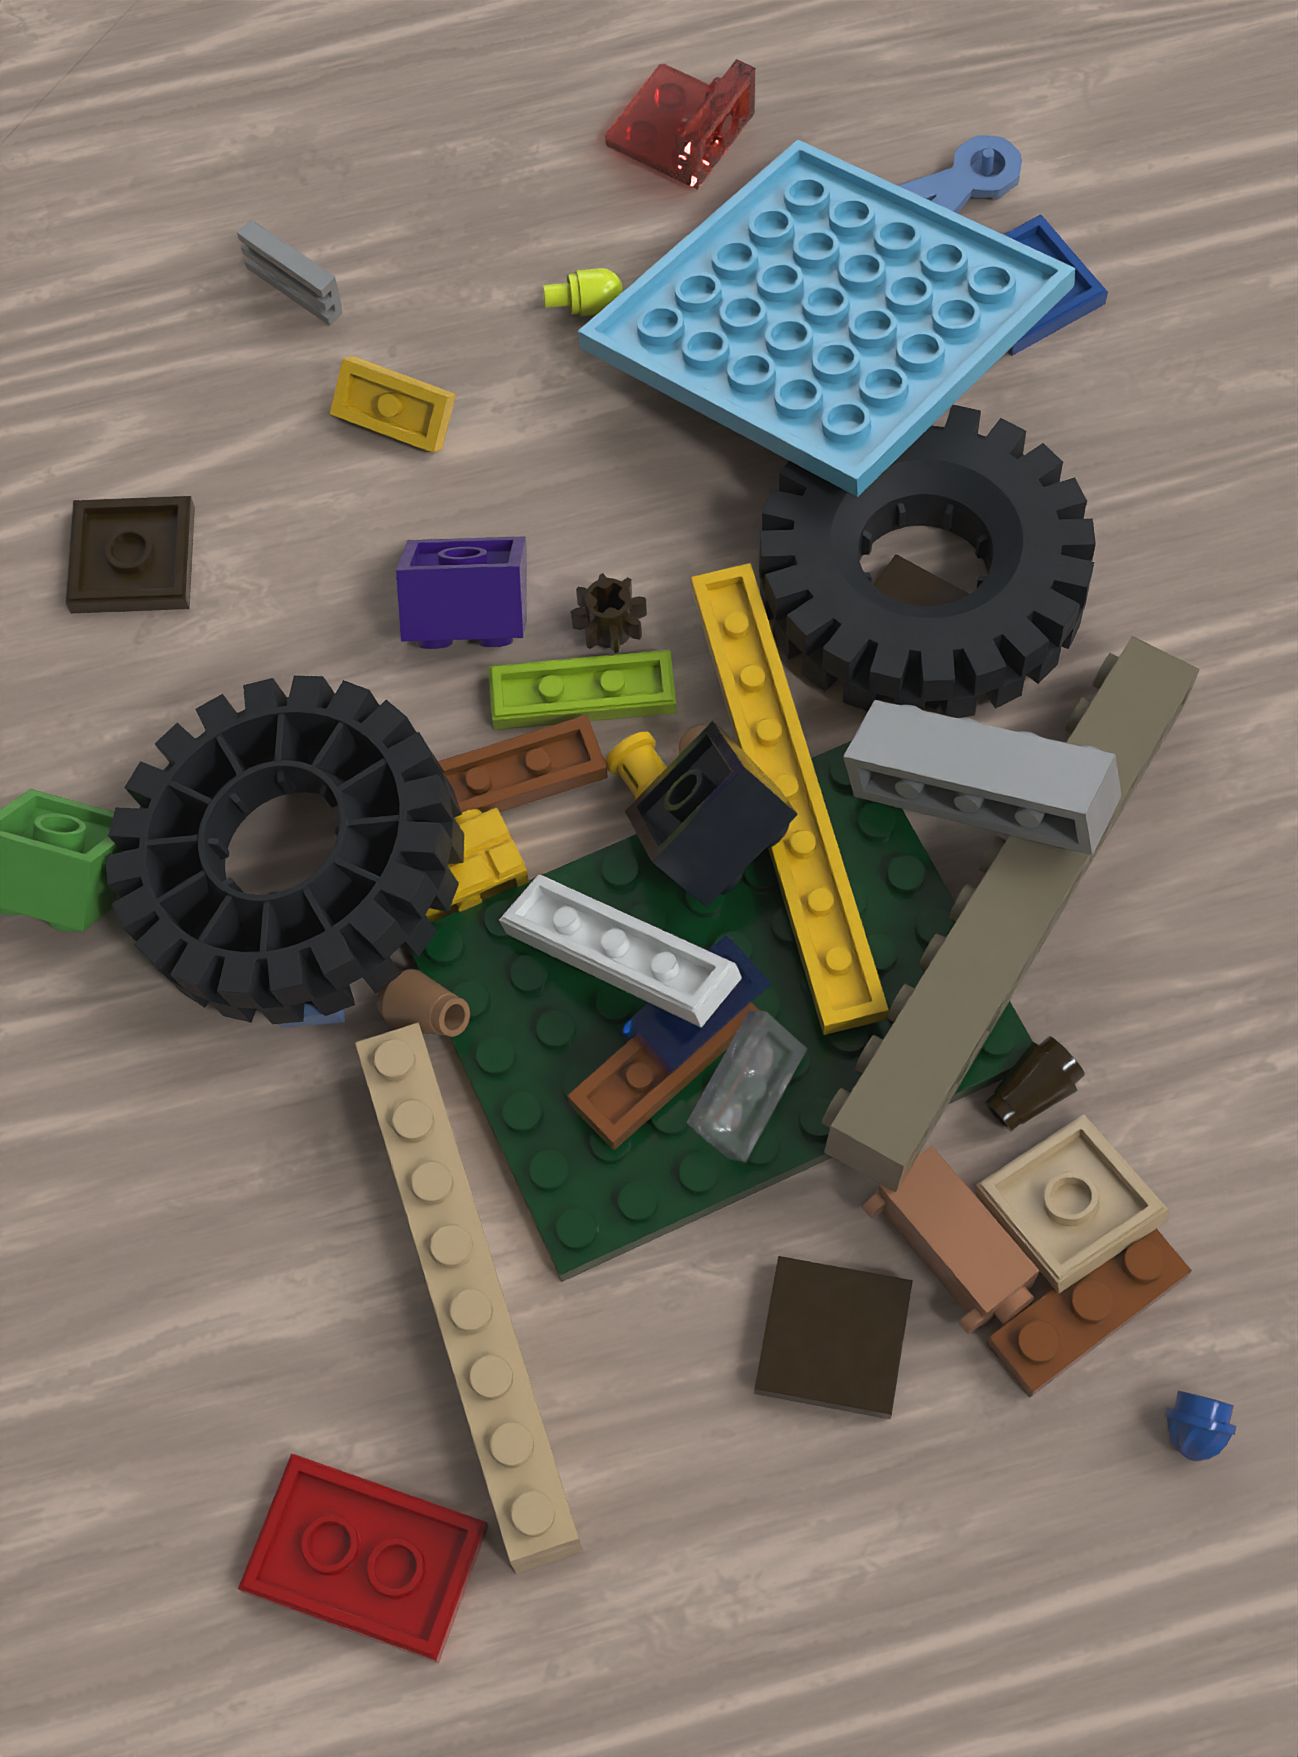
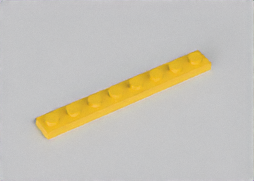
[691,563,889,1035]

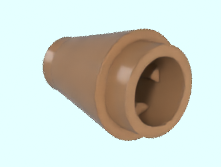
[377,969,470,1037]

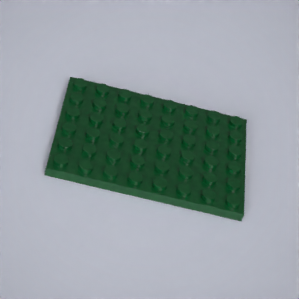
[411,741,1033,1282]

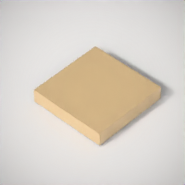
[976,1114,1168,1294]

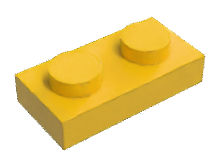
[329,356,456,453]

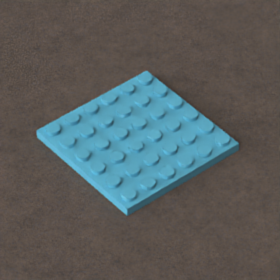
[578,140,1075,497]

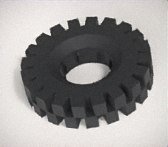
[759,405,1096,718]
[106,675,465,1024]

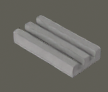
[237,220,343,326]

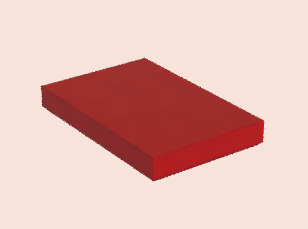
[238,1453,489,1663]

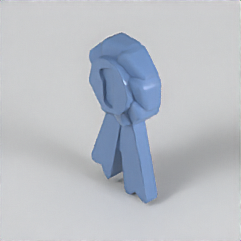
[898,135,1022,213]

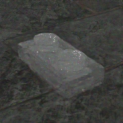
[686,1010,807,1162]

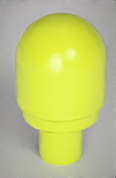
[543,268,623,317]

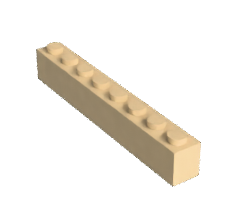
[355,1022,583,1574]

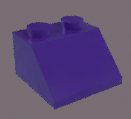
[396,536,527,649]

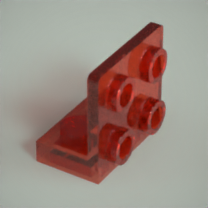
[605,59,756,190]

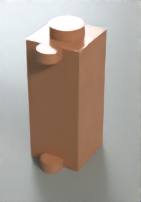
[862,1145,1039,1334]

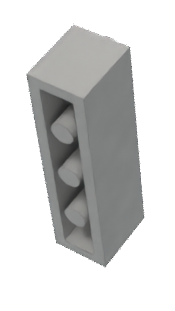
[843,700,1122,856]

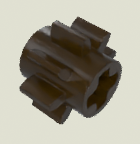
[571,573,647,653]

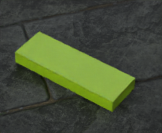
[488,650,677,730]

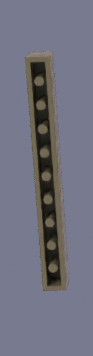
[822,636,1200,1192]

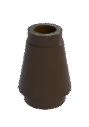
[985,1036,1085,1132]

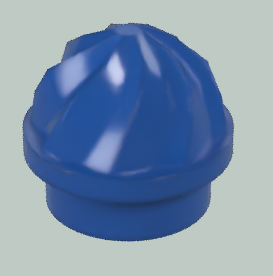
[1165,1390,1237,1461]

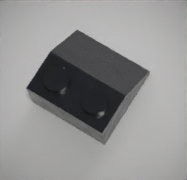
[625,720,798,908]

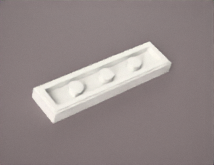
[499,874,742,1028]

